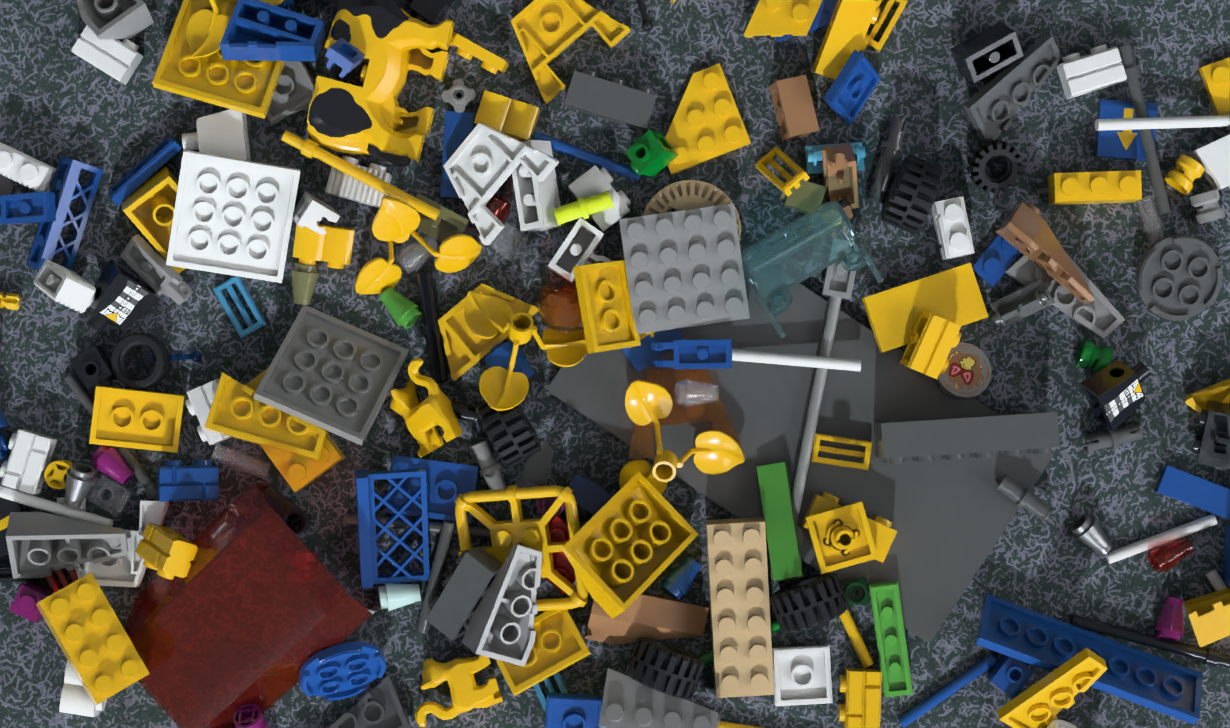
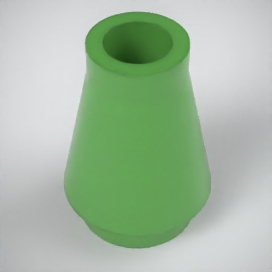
[379,287,422,329]

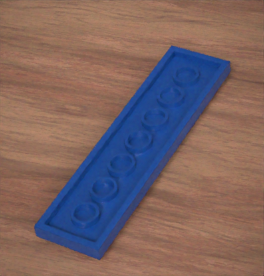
[975,594,1203,725]

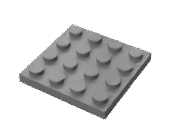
[619,203,750,334]
[254,305,409,446]

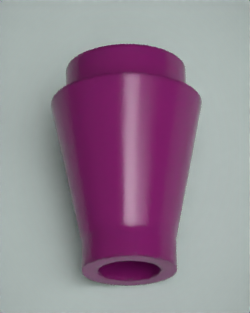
[91,445,134,485]
[1155,597,1184,641]

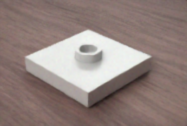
[772,644,833,706]

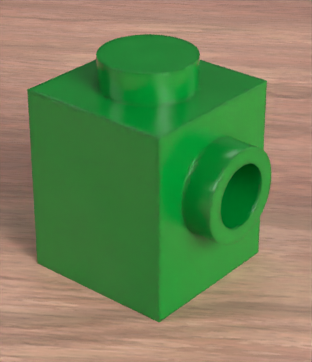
[625,129,678,178]

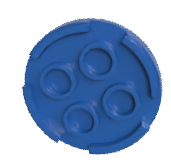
[298,642,386,701]

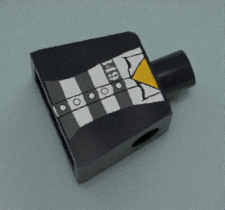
[88,259,160,332]
[1081,361,1151,431]

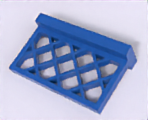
[355,468,430,589]

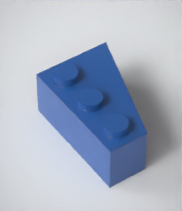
[220,0,326,62]

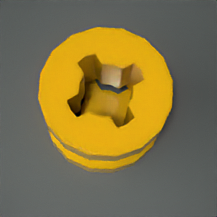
[44,460,73,489]

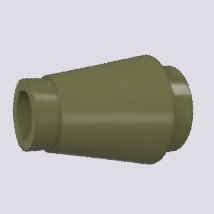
[291,262,320,305]

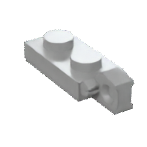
[120,234,193,305]

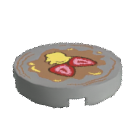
[937,342,992,400]

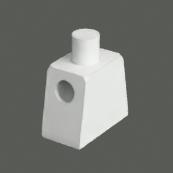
[182,109,251,161]
[1189,134,1230,190]

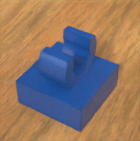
[325,38,366,78]

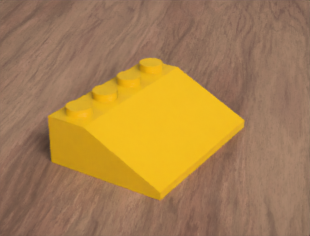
[561,471,698,619]

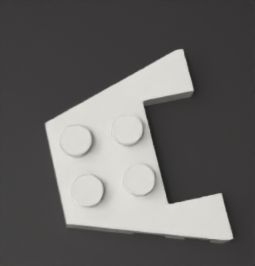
[443,123,559,245]
[57,497,169,587]

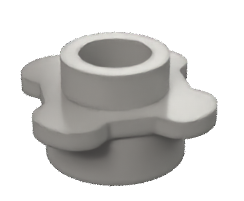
[442,79,476,113]

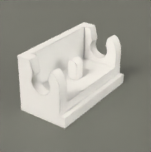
[293,191,340,234]

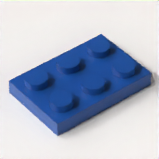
[385,455,479,523]

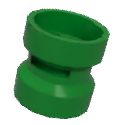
[1075,339,1113,373]

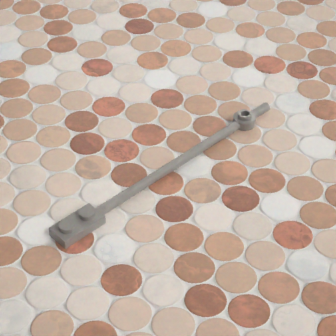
[782,238,862,581]

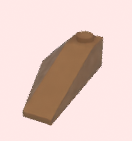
[995,202,1094,304]
[585,593,709,645]

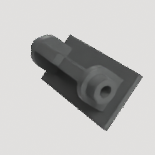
[990,278,1055,328]

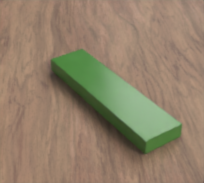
[757,462,803,581]
[869,580,913,698]

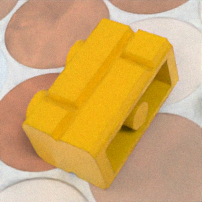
[900,310,961,380]
[136,522,198,580]
[838,668,882,728]

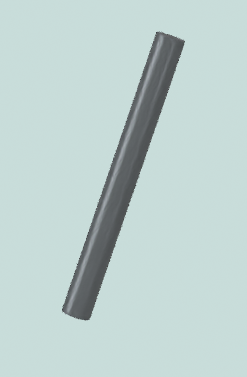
[416,520,455,634]

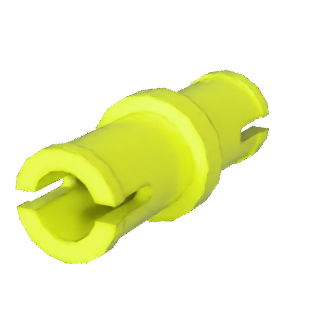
[553,190,614,226]

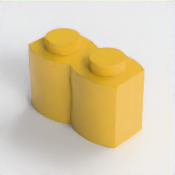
[474,90,540,142]
[292,224,355,269]

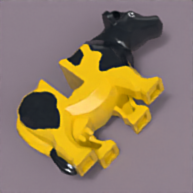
[307,0,455,167]

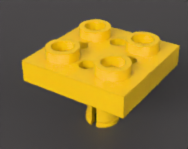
[805,501,878,574]

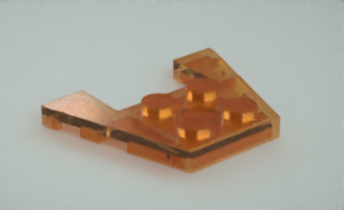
[628,368,741,459]

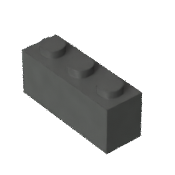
[564,68,657,132]
[426,546,503,641]

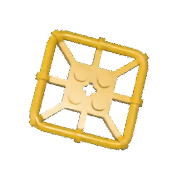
[454,485,588,611]

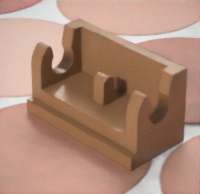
[769,75,819,142]
[821,143,859,209]

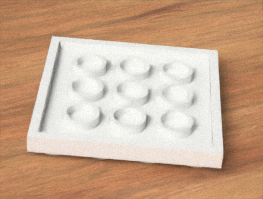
[166,150,300,283]

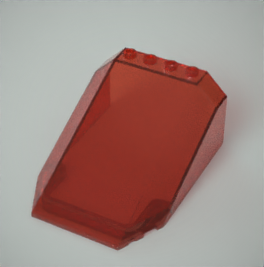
[124,480,380,728]

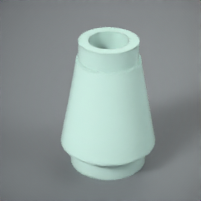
[378,583,421,611]

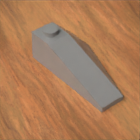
[6,512,129,579]
[462,543,543,667]

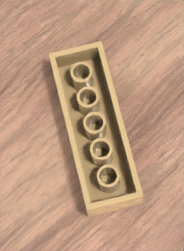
[705,517,774,698]

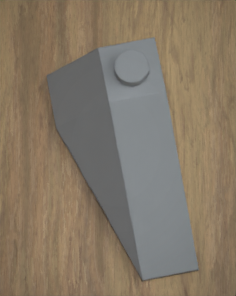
[76,0,154,39]

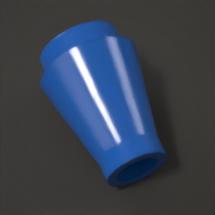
[661,557,702,601]

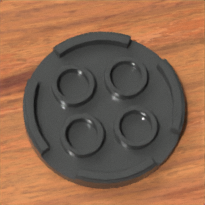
[1136,234,1223,321]

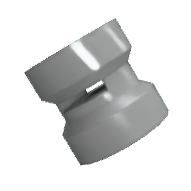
[1189,189,1226,225]

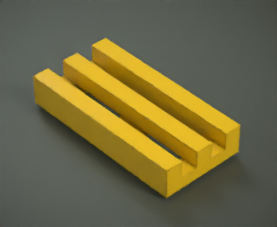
[867,0,908,52]
[755,146,810,197]
[810,433,872,470]

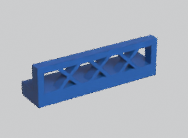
[26,156,103,270]

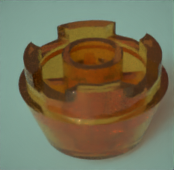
[537,284,583,333]

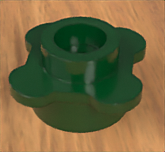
[841,577,871,608]

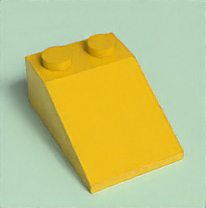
[121,166,186,274]

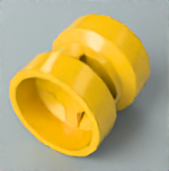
[1164,154,1205,194]

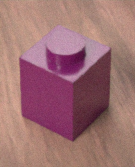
[9,582,54,623]

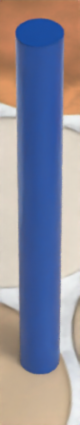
[532,131,641,182]
[897,653,998,728]

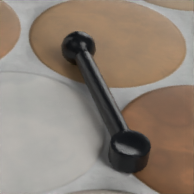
[637,0,653,31]

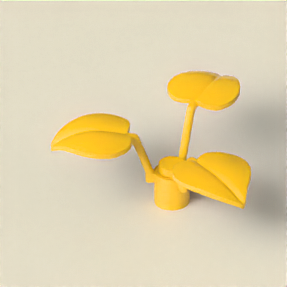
[186,0,284,58]
[354,196,482,294]
[464,291,588,411]
[619,380,745,494]

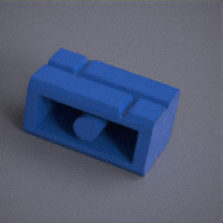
[157,460,219,502]

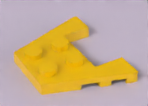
[511,0,631,105]

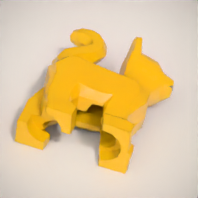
[390,358,463,458]
[415,655,503,727]

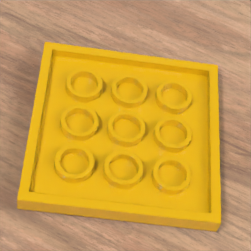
[152,0,286,119]

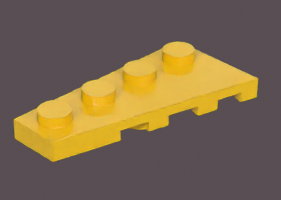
[997,648,1108,728]

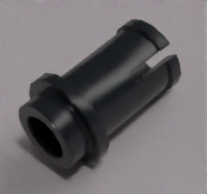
[450,398,478,425]

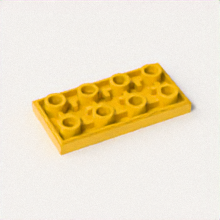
[862,263,989,353]

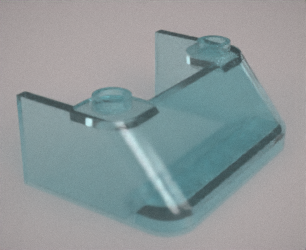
[741,202,884,338]

